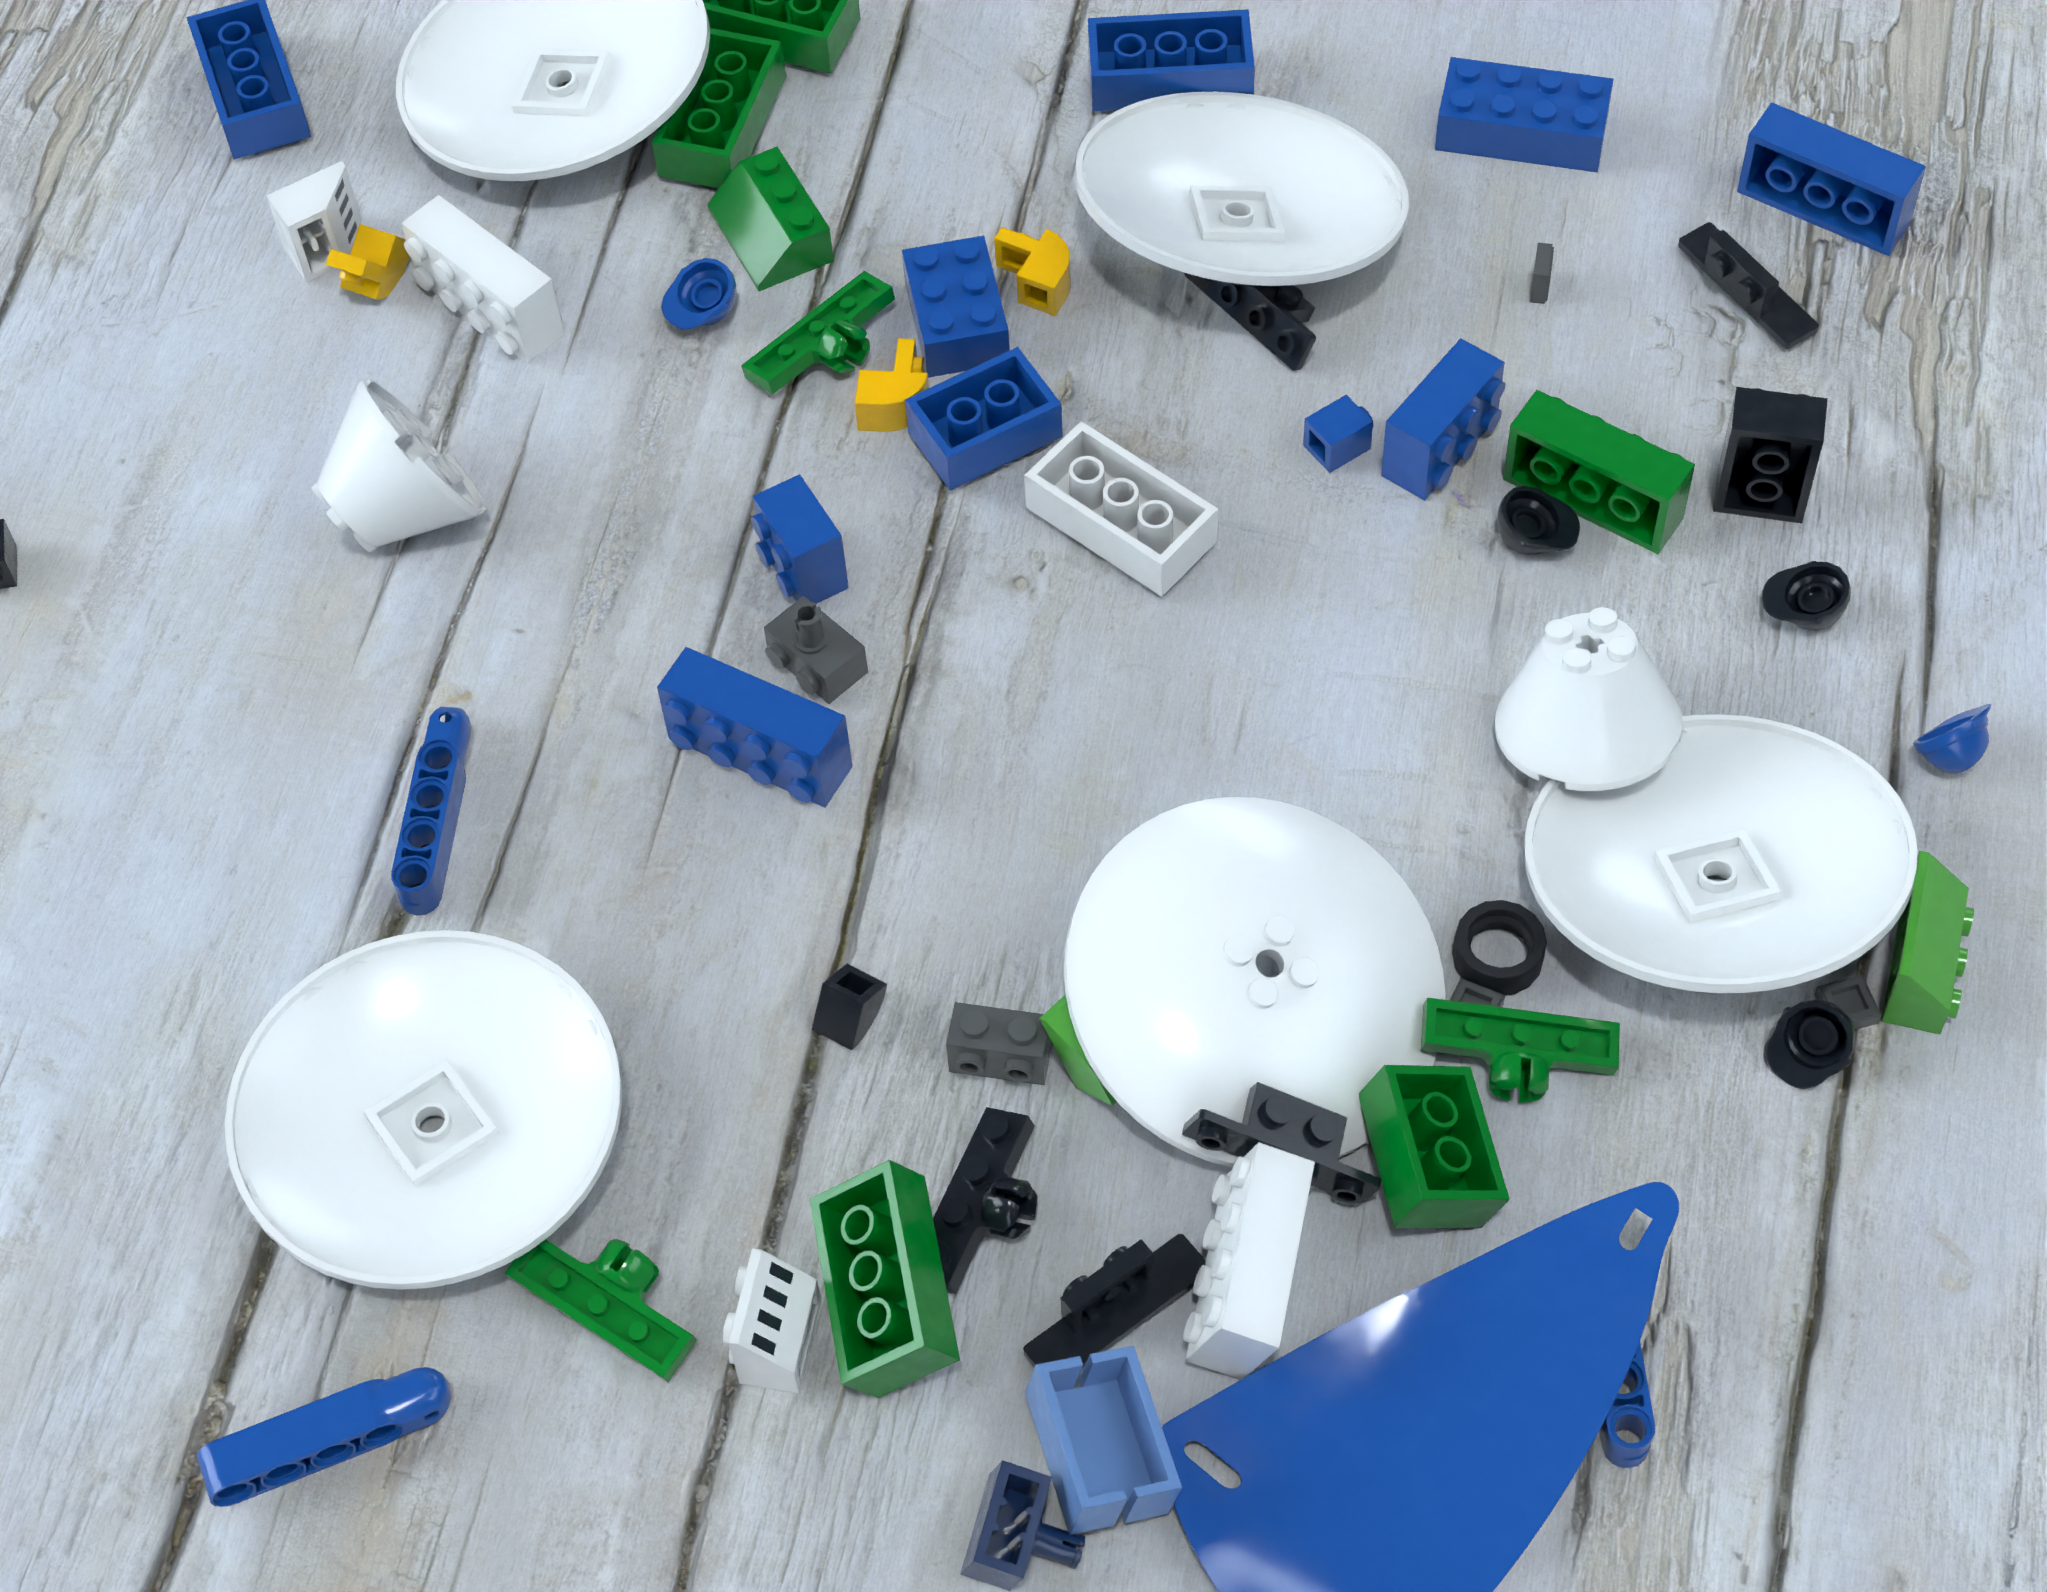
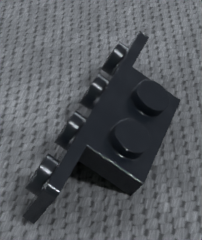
[1678,222,1819,349]
[1184,273,1316,371]
[1182,1082,1381,1204]
[1023,1234,1206,1368]

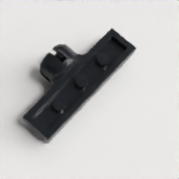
[933,1107,1038,1294]

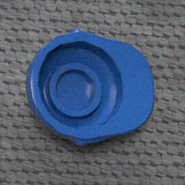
[661,258,736,330]
[1913,704,1991,774]

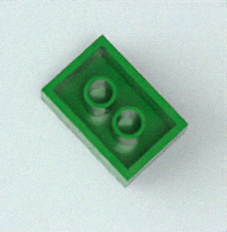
[1359,1065,1510,1228]

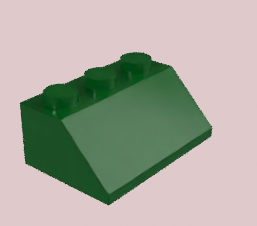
[707,146,834,291]

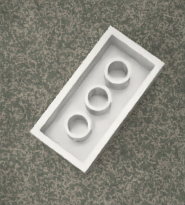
[401,195,565,364]
[1024,421,1218,597]
[1183,1142,1315,1380]

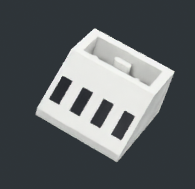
[267,161,362,283]
[723,1248,821,1393]

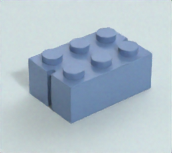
[1025,1345,1182,1535]

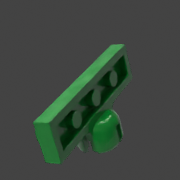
[741,271,895,395]
[1421,997,1620,1103]
[505,1239,697,1382]

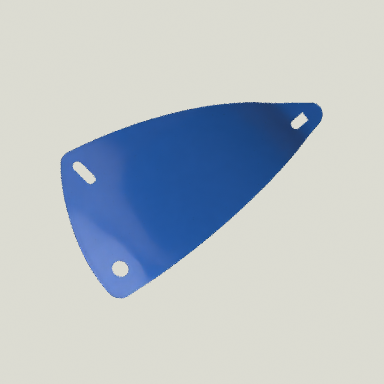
[1162,1182,1679,1592]

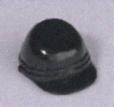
[1497,486,1580,555]
[1762,561,1851,630]
[1766,999,1855,1089]

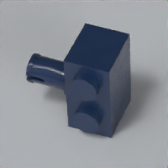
[960,1460,1086,1591]

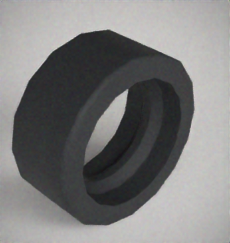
[1452,900,1547,995]

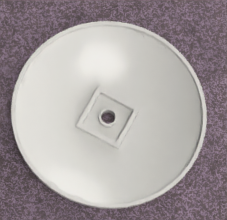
[396,0,710,181]
[1074,91,1409,286]
[1525,714,1918,993]
[1064,797,1445,1168]
[225,930,622,1290]

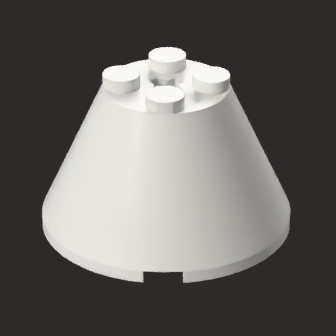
[311,378,486,553]
[1495,607,1683,791]

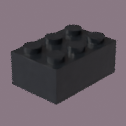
[1713,387,1828,523]

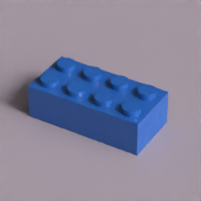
[186,0,311,159]
[1088,9,1255,111]
[1435,57,1614,173]
[1737,102,1926,256]
[657,647,853,808]

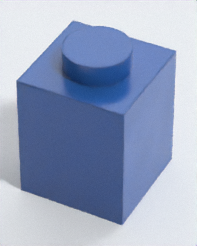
[1303,394,1374,473]

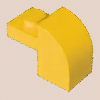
[326,224,409,300]
[994,227,1071,316]
[854,338,929,432]

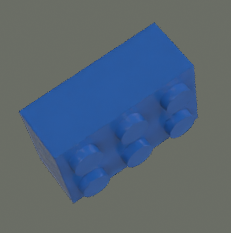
[902,235,1010,378]
[1381,338,1506,501]
[905,347,1063,491]

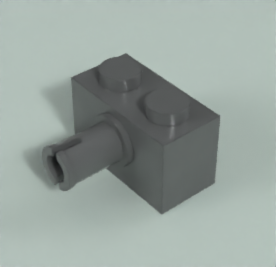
[764,596,868,704]

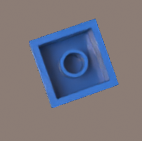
[751,474,849,604]

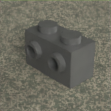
[946,1002,1052,1085]

